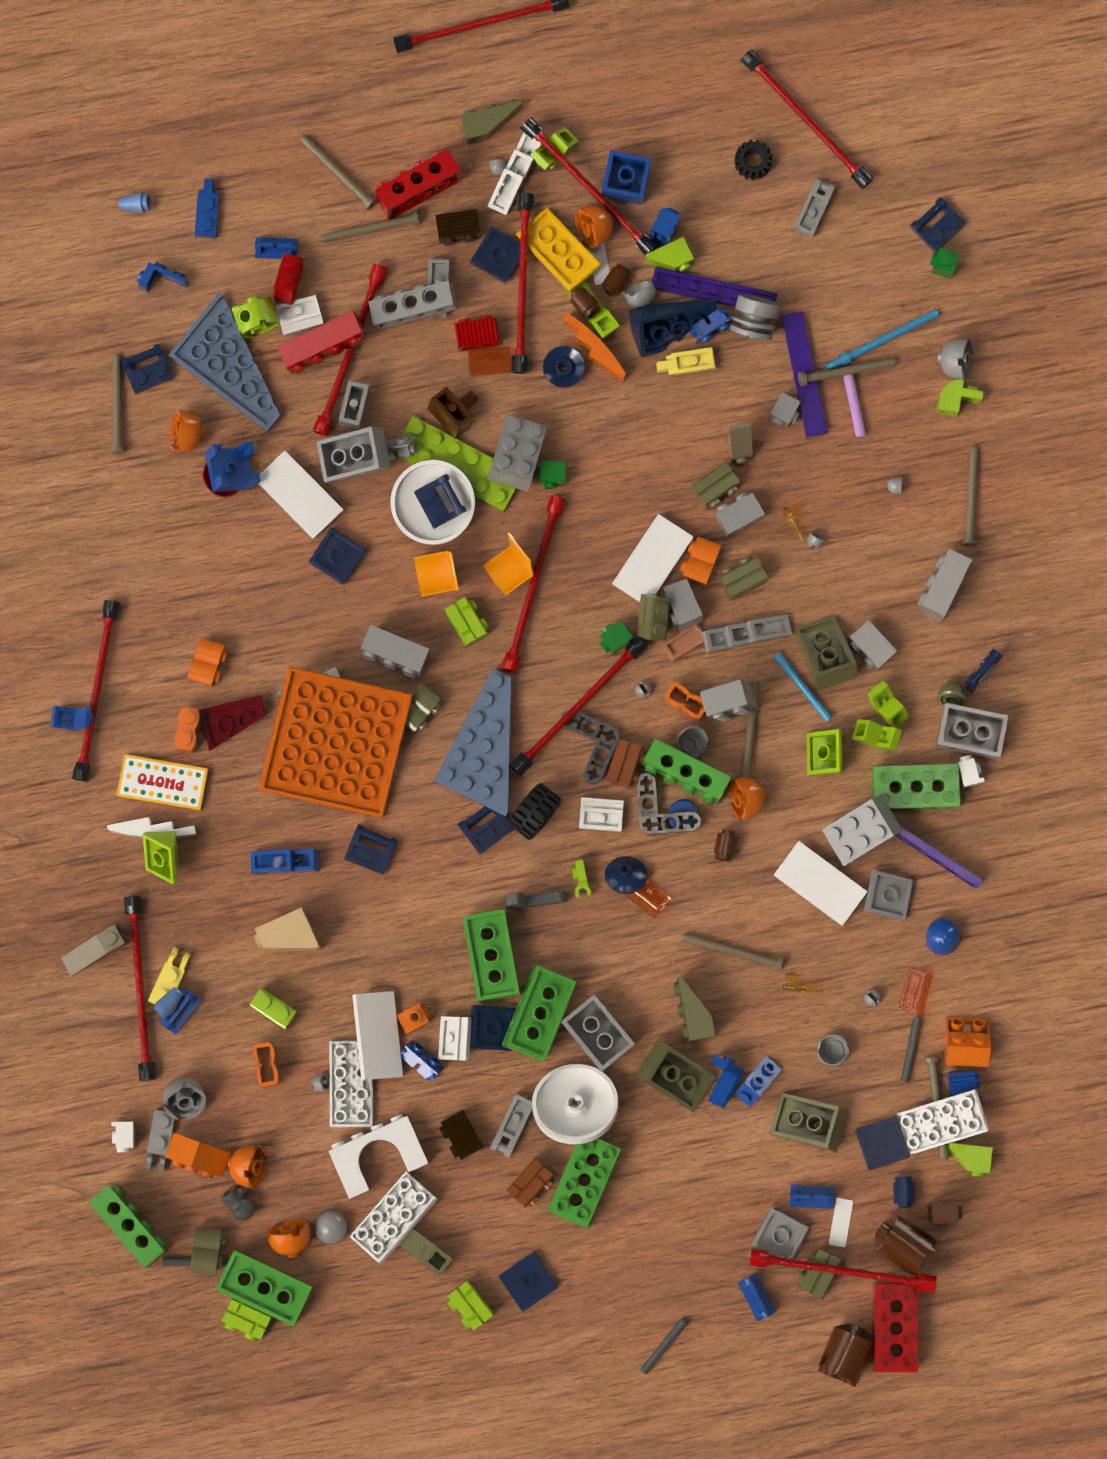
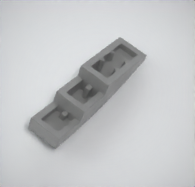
[702,614,792,653]

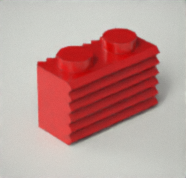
[273,253,303,305]
[454,315,500,352]

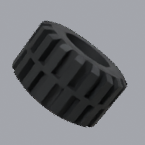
[508,783,561,840]

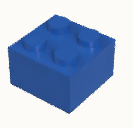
[602,150,651,205]

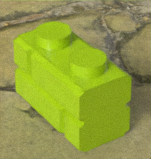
[444,597,489,648]
[250,987,298,1030]
[447,1280,494,1330]
[221,1298,272,1342]

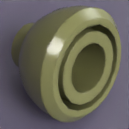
[937,679,967,706]

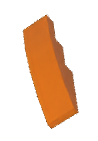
[562,312,626,382]

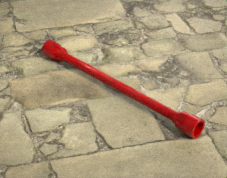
[312,263,389,437]
[501,495,566,673]
[749,1248,937,1293]

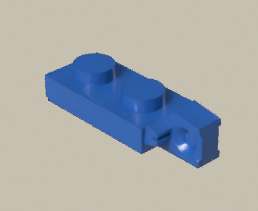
[195,179,219,238]

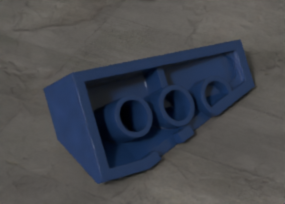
[629,299,717,357]

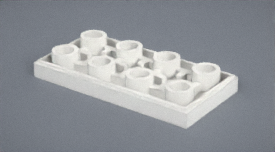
[258,451,344,540]
[612,514,693,602]
[773,841,867,926]
[352,991,403,1080]
[329,1041,373,1127]
[895,1089,990,1155]
[349,1171,438,1265]

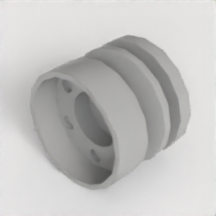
[730,294,781,340]

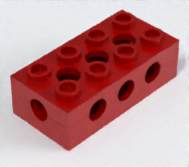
[375,149,461,220]
[872,1284,918,1373]

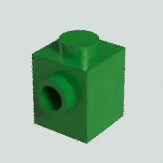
[930,248,960,279]
[536,461,565,489]
[599,621,633,655]

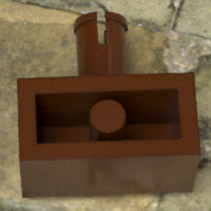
[427,386,478,439]

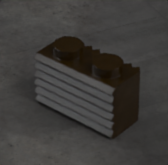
[435,209,481,246]
[439,1110,484,1160]

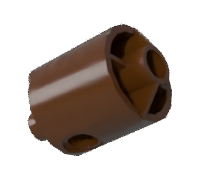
[875,1215,937,1276]
[818,1323,874,1387]

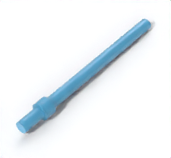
[824,309,939,370]

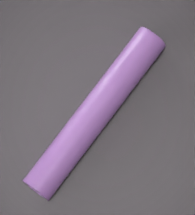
[843,374,866,438]

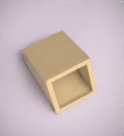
[253,907,321,951]

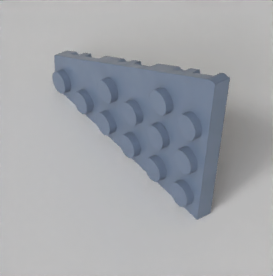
[169,292,281,432]
[434,669,513,817]

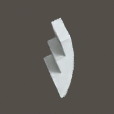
[488,132,542,215]
[107,817,197,839]

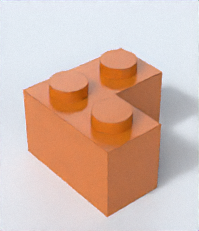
[165,1133,231,1178]

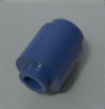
[893,1176,915,1208]

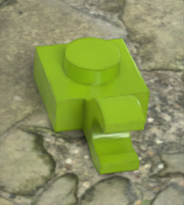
[571,860,591,899]

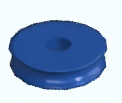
[668,800,699,829]

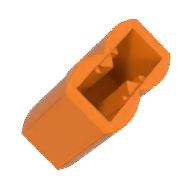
[680,537,721,587]
[187,638,228,687]
[664,683,705,722]
[174,707,201,754]
[253,1042,280,1088]

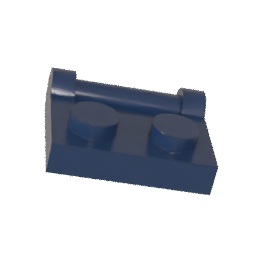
[910,197,966,253]
[120,343,174,395]
[414,474,467,529]
[965,649,1002,693]
[457,807,514,855]
[344,824,398,875]

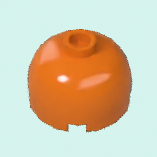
[575,205,614,249]
[169,410,205,452]
[728,776,767,820]
[228,1145,267,1189]
[266,1219,311,1258]

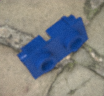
[255,237,298,259]
[689,308,732,344]
[159,988,202,1035]
[401,1040,444,1081]
[790,1185,834,1209]
[738,1273,777,1322]

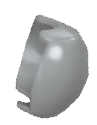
[623,280,656,308]
[675,726,709,759]
[817,1034,850,1067]
[315,1210,347,1245]

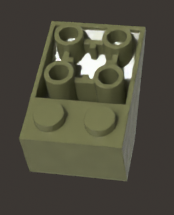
[673,977,715,1043]

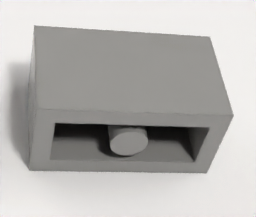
[339,380,370,430]
[715,493,765,538]
[663,578,703,631]
[849,620,897,670]

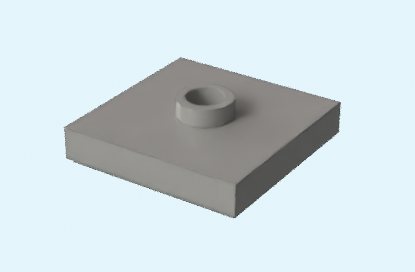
[863,870,914,921]
[751,1207,809,1260]

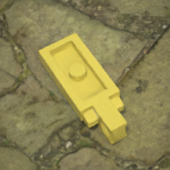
[656,347,716,376]

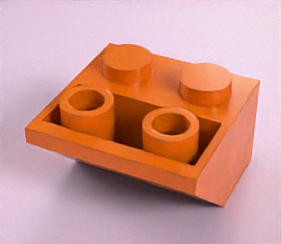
[945,1017,991,1067]

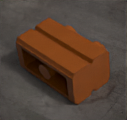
[606,739,645,789]
[506,1158,554,1207]

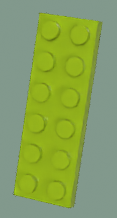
[395,416,517,513]

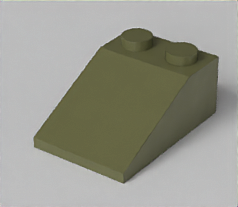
[795,615,857,691]
[635,1039,716,1112]
[770,1093,848,1153]

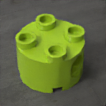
[231,296,280,338]

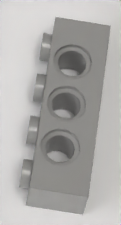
[368,279,458,330]

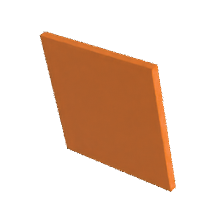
[258,665,412,818]

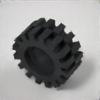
[734,140,773,180]

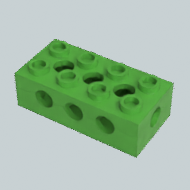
[642,738,731,805]
[871,764,960,811]
[462,909,520,1002]
[501,965,577,1062]
[548,1138,621,1228]
[89,1185,168,1268]
[215,1250,314,1327]

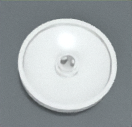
[391,460,475,545]
[532,1064,618,1144]

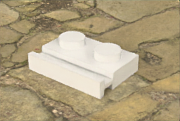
[275,295,324,336]
[579,797,624,832]
[438,1016,472,1061]

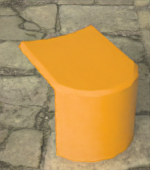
[483,533,534,596]
[413,551,459,597]

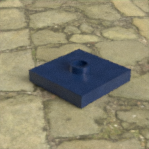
[470,226,521,284]
[308,527,367,585]
[470,1005,515,1051]
[855,1116,910,1171]
[498,1252,558,1312]

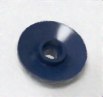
[543,346,585,388]
[605,856,647,894]

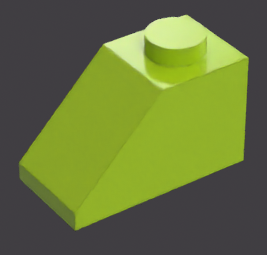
[645,237,694,272]
[947,1143,993,1177]

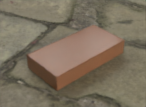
[661,624,704,662]

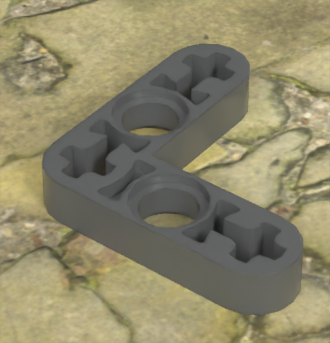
[562,710,619,785]
[637,773,702,835]
[505,891,568,910]

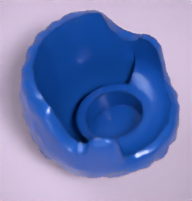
[926,917,960,955]

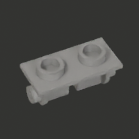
[385,435,417,460]

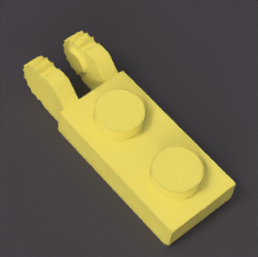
[148,947,191,1005]

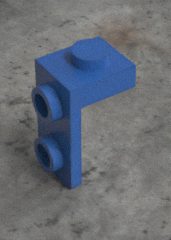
[137,262,188,293]
[50,706,93,731]
[708,1055,744,1108]
[734,1056,781,1107]

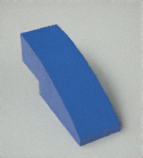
[251,849,320,873]

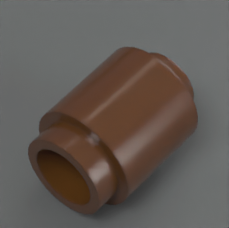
[602,264,631,296]
[570,288,601,319]
[714,829,738,862]

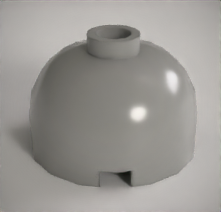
[938,338,974,380]
[163,1077,206,1120]

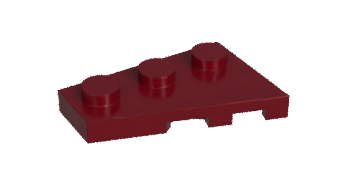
[199,695,266,751]

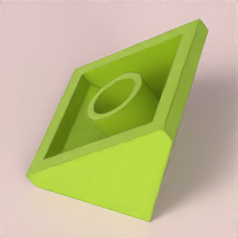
[806,729,842,775]
[143,831,179,885]

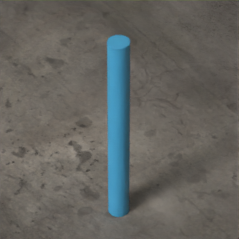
[773,651,832,722]

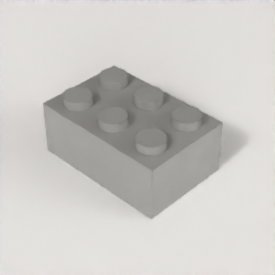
[488,415,547,492]
[316,427,391,484]
[917,549,972,623]
[361,625,430,679]
[700,680,758,723]
[935,703,1008,760]
[822,795,903,866]
[561,995,635,1072]

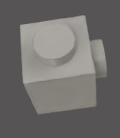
[769,392,800,428]

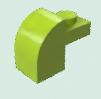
[531,127,579,170]
[936,379,983,416]
[867,681,910,728]
[851,719,902,752]

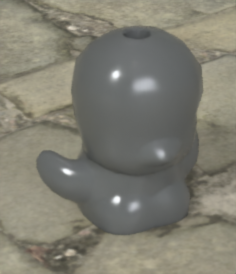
[221,1185,255,1221]

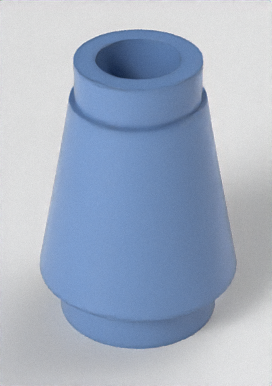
[119,192,151,213]
[153,987,184,1019]

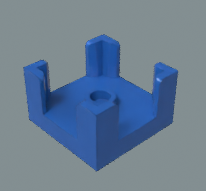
[205,442,261,492]

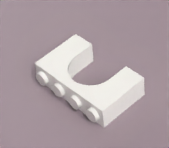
[328,1114,429,1199]

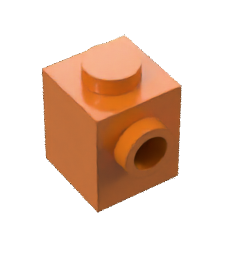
[396,1003,431,1035]

